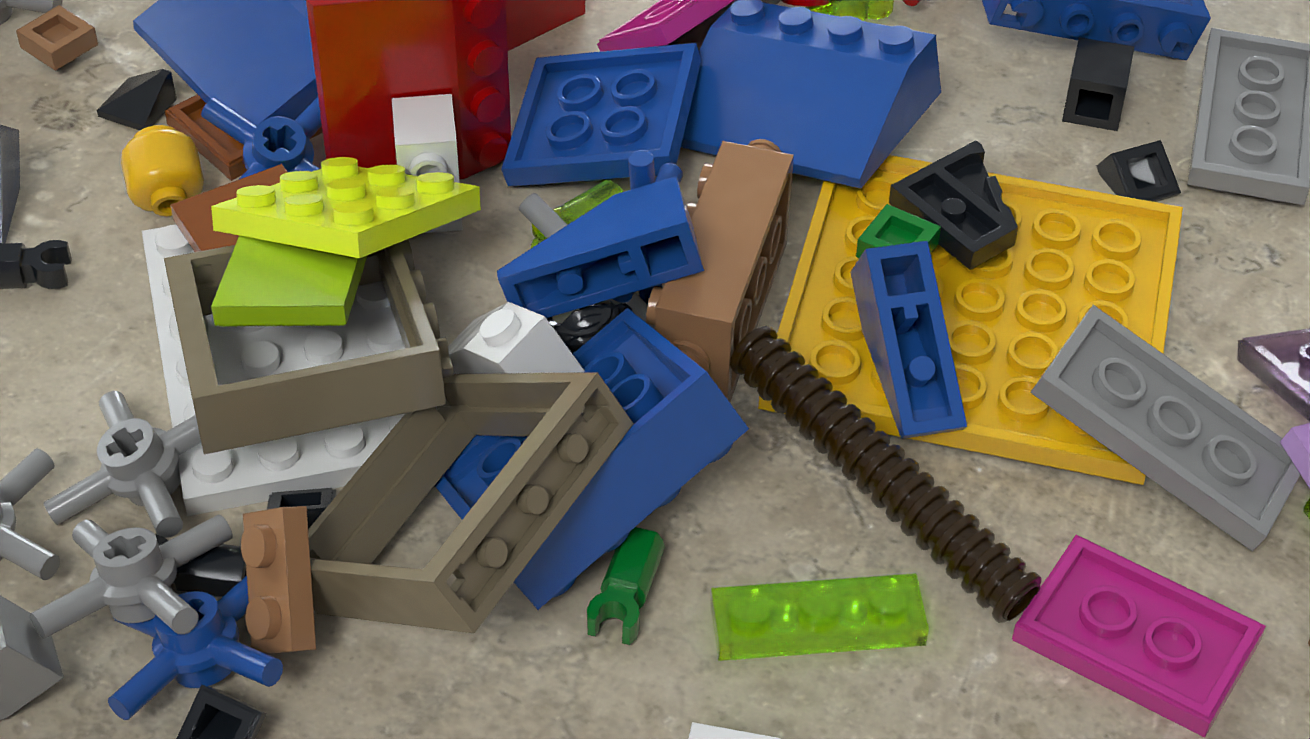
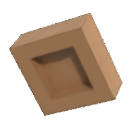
[16,5,98,71]

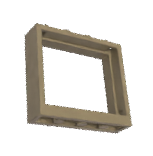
[164,240,454,455]
[308,372,634,634]

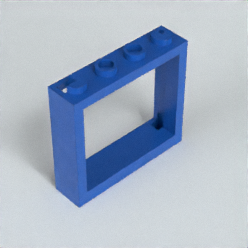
[982,0,1211,60]

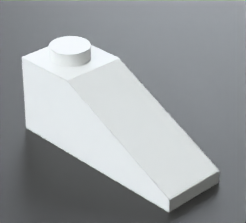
[448,302,585,374]

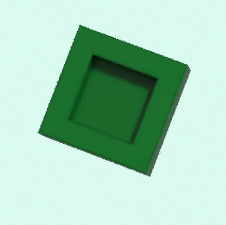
[856,204,941,258]

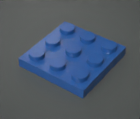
[501,43,701,187]

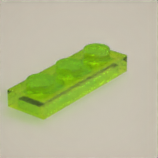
[710,573,929,661]

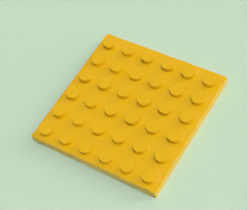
[758,155,1183,485]

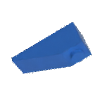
[497,176,704,318]
[850,240,967,439]

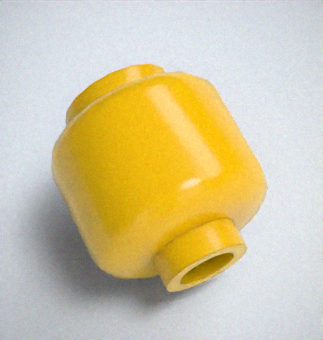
[121,125,204,216]

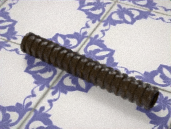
[730,326,1042,623]

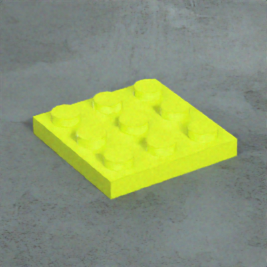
[211,157,481,258]

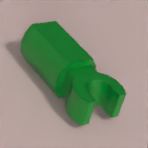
[587,527,665,645]

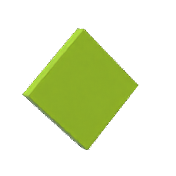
[211,236,368,327]

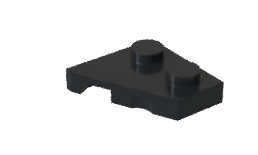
[889,140,1018,270]

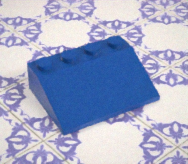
[133,0,318,126]
[681,0,941,189]
[435,308,749,610]

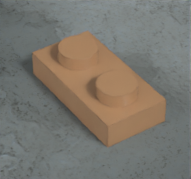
[241,506,316,654]

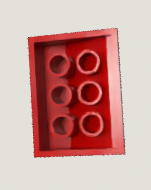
[306,0,511,180]

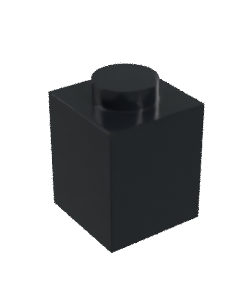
[1062,37,1134,131]

